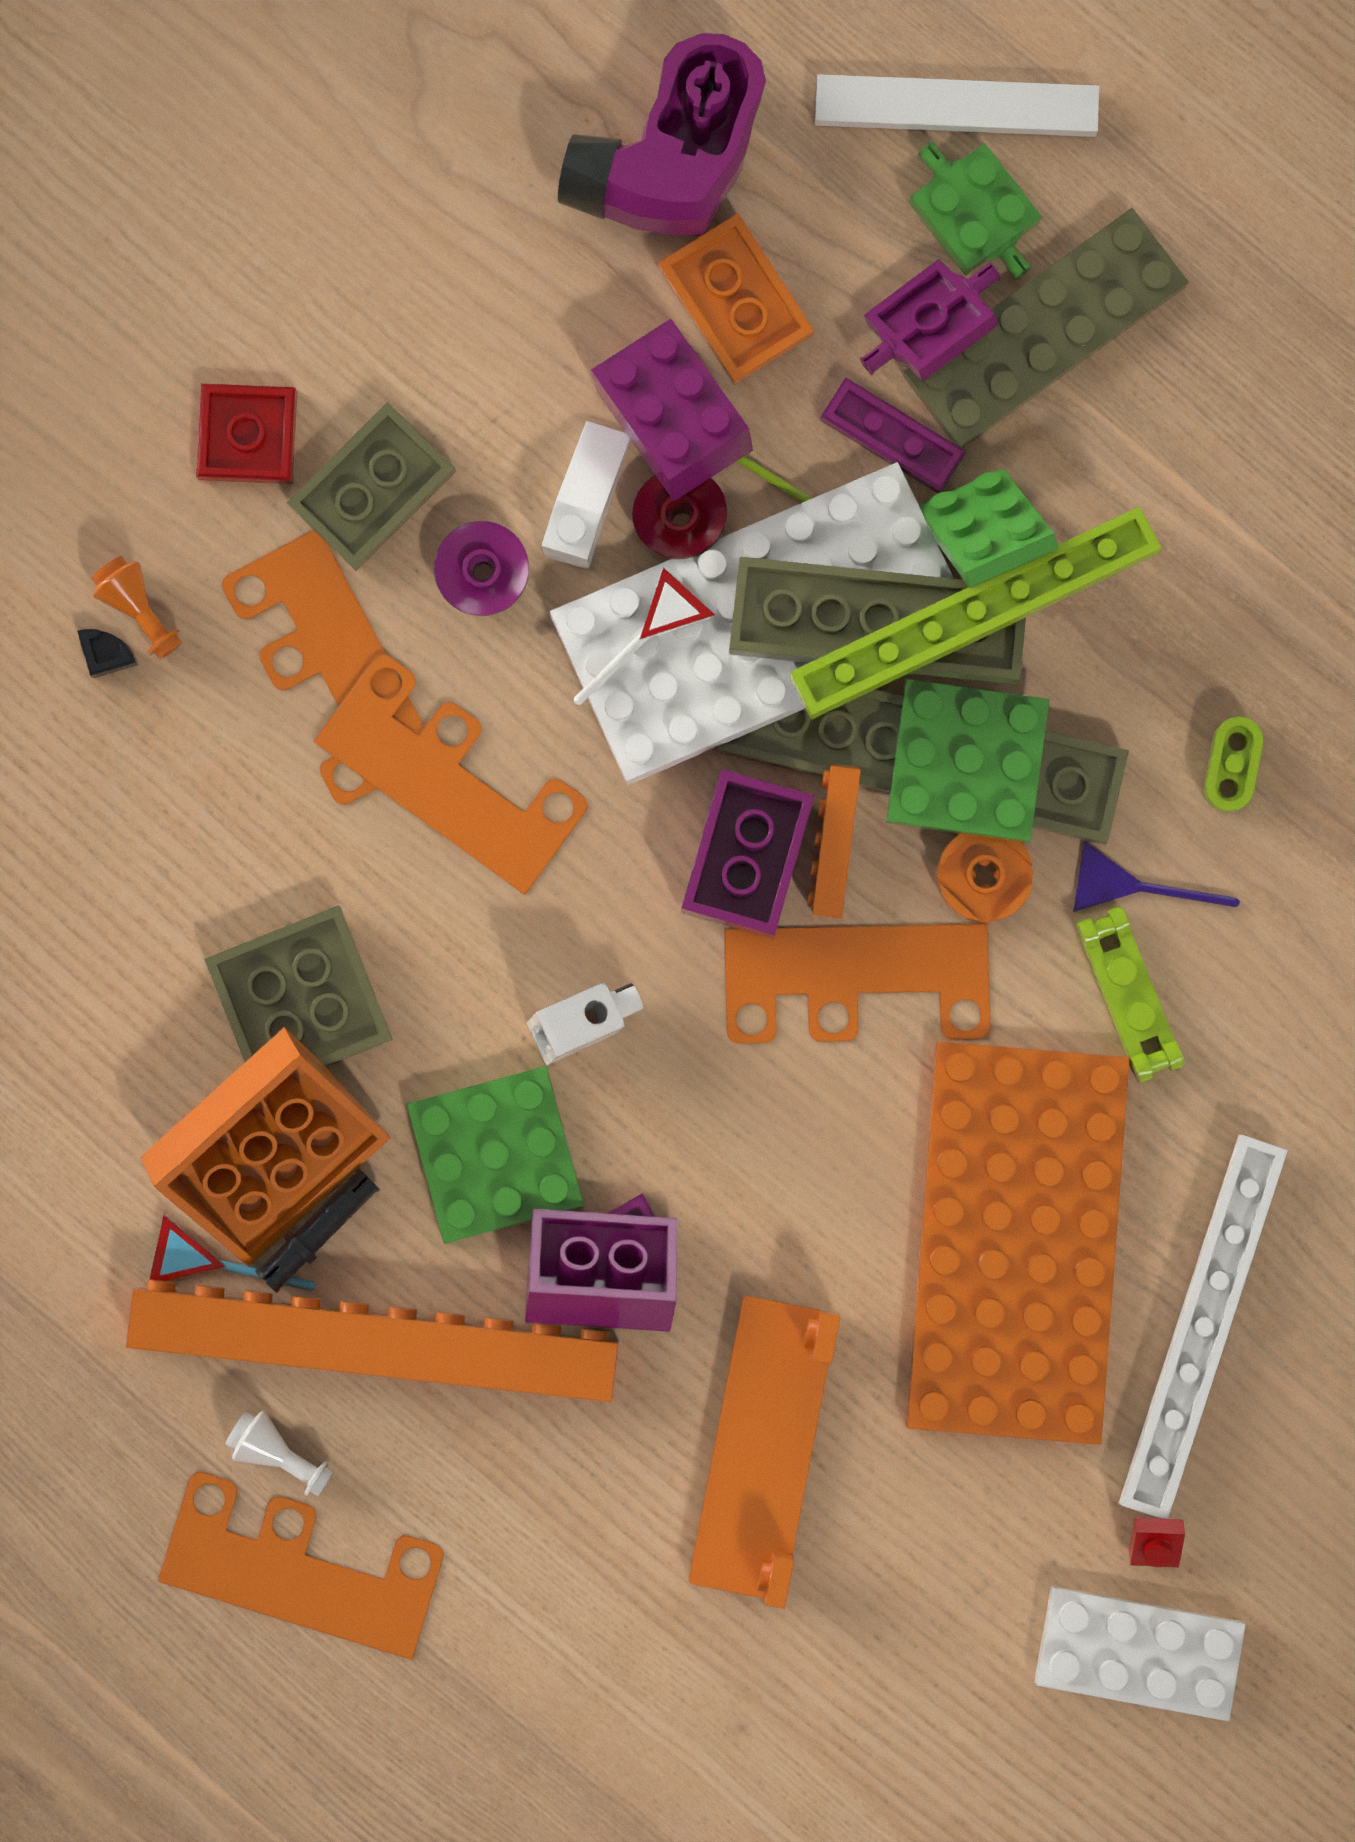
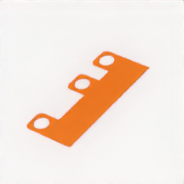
[222,530,424,805]
[313,655,587,895]
[725,924,990,1044]
[158,1472,444,1660]

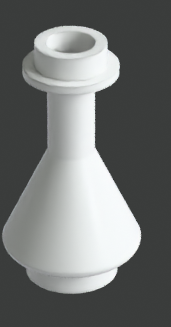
[225,1411,334,1497]

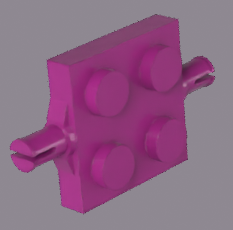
[860,259,1001,382]

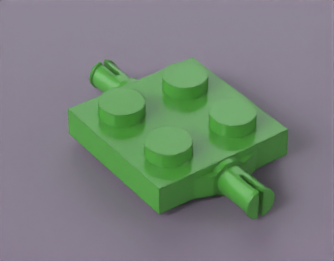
[908,141,1042,280]

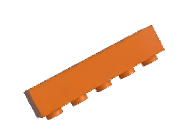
[807,763,861,918]

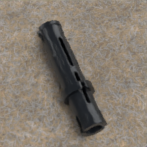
[255,1168,380,1293]

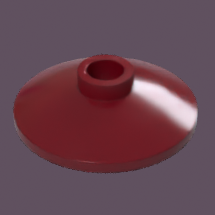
[632,475,728,559]

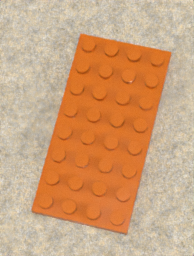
[906,1041,1130,1445]

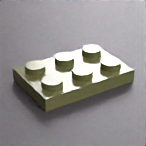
[287,402,456,571]

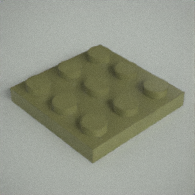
[204,905,393,1067]

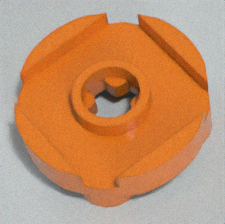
[936,834,1033,924]

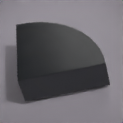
[77,629,139,678]

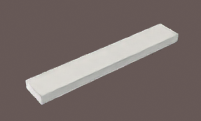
[815,74,1099,137]

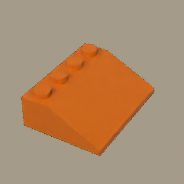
[140,1027,391,1267]

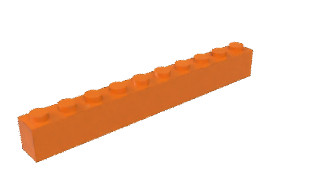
[126,1279,619,1402]

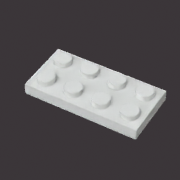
[1034,1586,1246,1721]

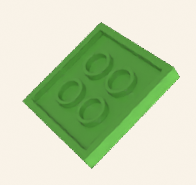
[886,679,1050,843]
[407,1066,584,1244]

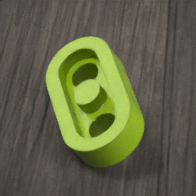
[1203,716,1263,813]

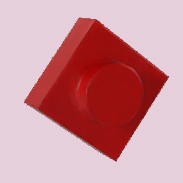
[1129,1517,1185,1568]

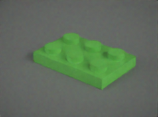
[919,468,1059,588]

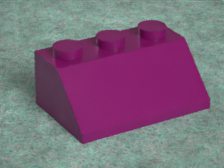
[525,1209,677,1332]

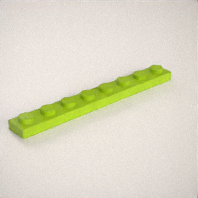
[790,506,1162,720]

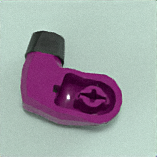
[558,33,766,236]

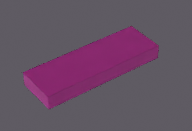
[820,378,966,493]

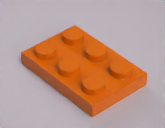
[658,213,814,385]

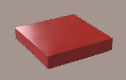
[196,383,298,484]

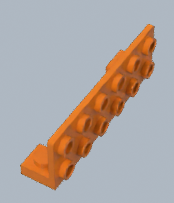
[689,1295,841,1609]

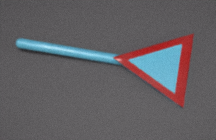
[149,1214,316,1291]

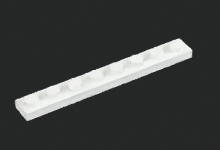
[1118,1135,1288,1519]

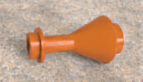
[91,556,182,660]

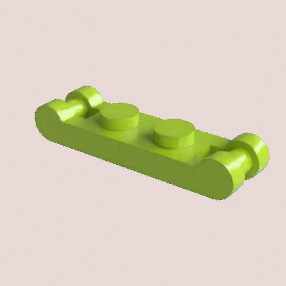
[1076,905,1185,1084]

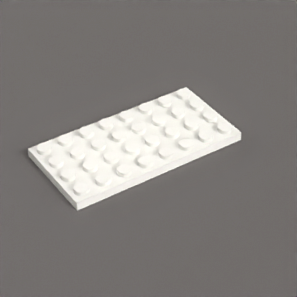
[550,462,954,786]

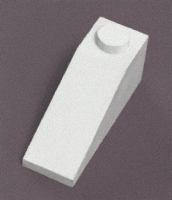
[541,421,630,570]

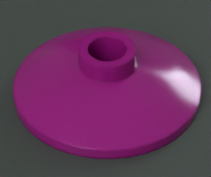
[434,521,529,616]

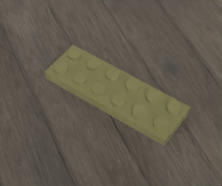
[903,207,1189,449]
[729,557,1026,685]

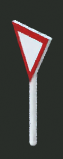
[574,567,715,705]

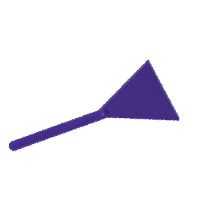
[1073,842,1240,912]

